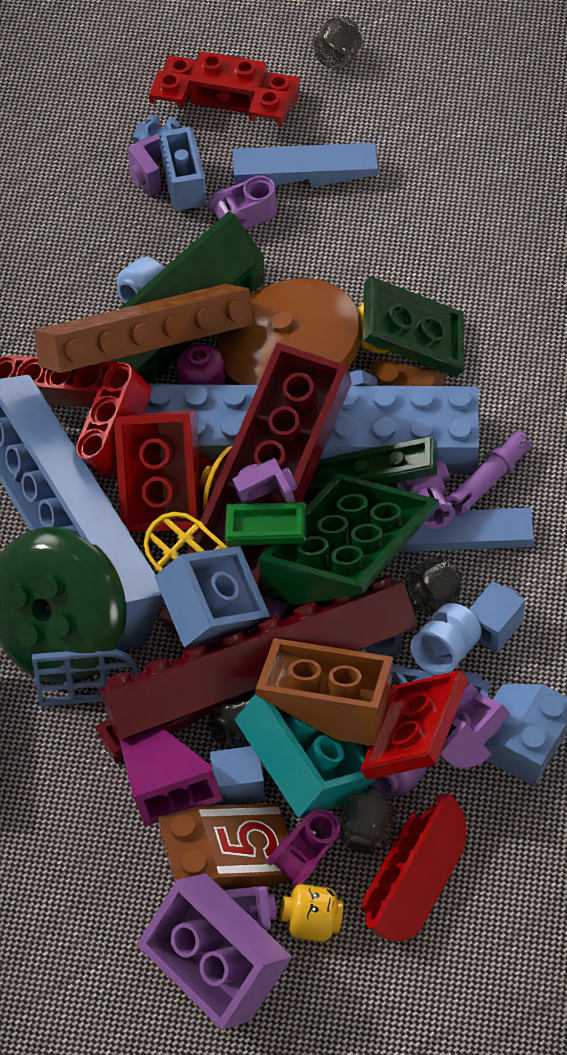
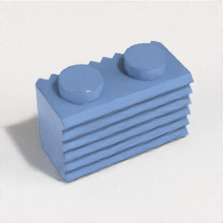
[159,127,207,211]

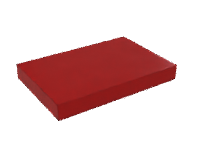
[360,670,468,780]

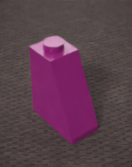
[119,725,223,827]

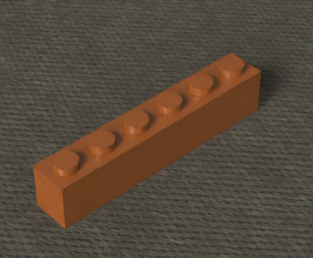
[34,284,253,373]

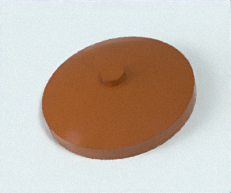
[217,278,362,385]

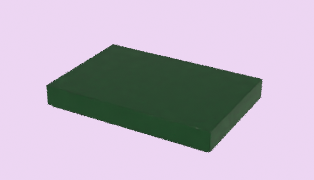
[363,276,464,377]

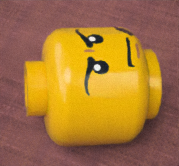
[280,884,343,942]

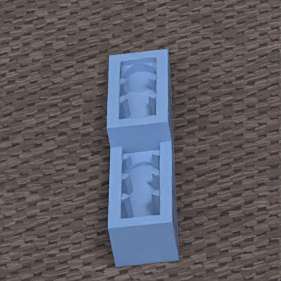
[232,143,380,188]

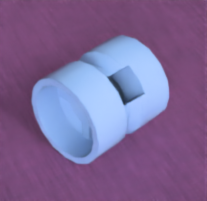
[410,603,481,675]

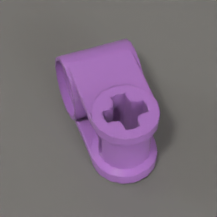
[207,176,278,229]

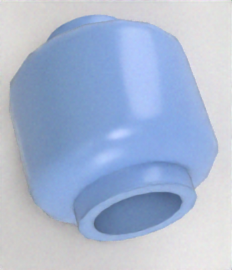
[117,257,165,303]

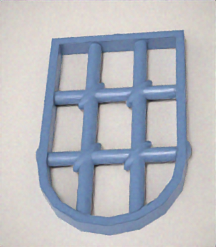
[32,649,139,707]

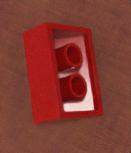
[114,410,203,532]

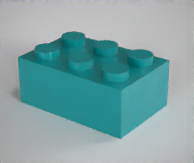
[235,694,376,818]

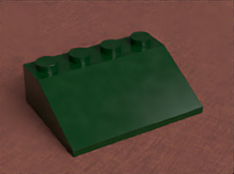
[259,473,439,605]

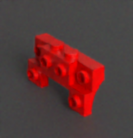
[149,51,300,126]

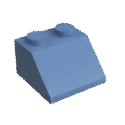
[154,546,270,648]
[484,684,567,787]

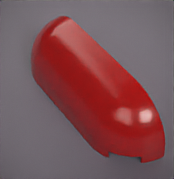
[361,793,467,942]

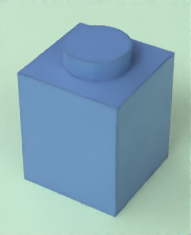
[469,581,525,653]
[210,746,265,805]

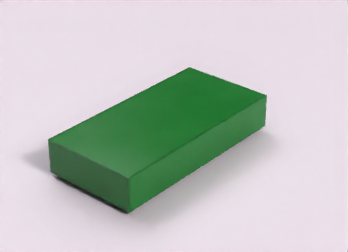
[225,502,307,546]

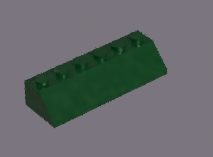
[110,211,265,384]

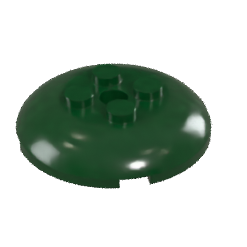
[0,526,127,684]

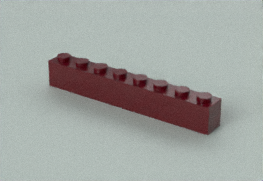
[99,576,418,739]

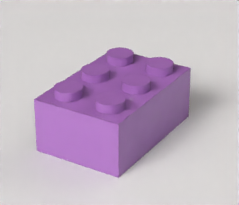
[136,873,292,1030]

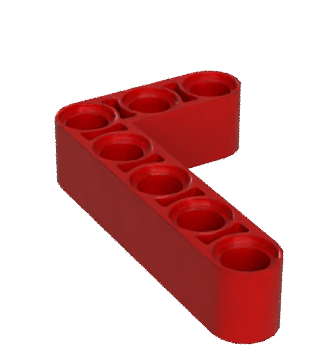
[0,355,151,477]

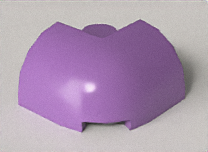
[439,672,511,768]

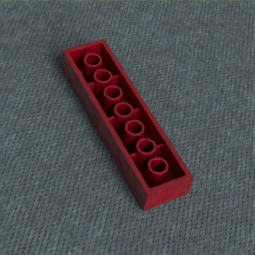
[159,342,352,647]

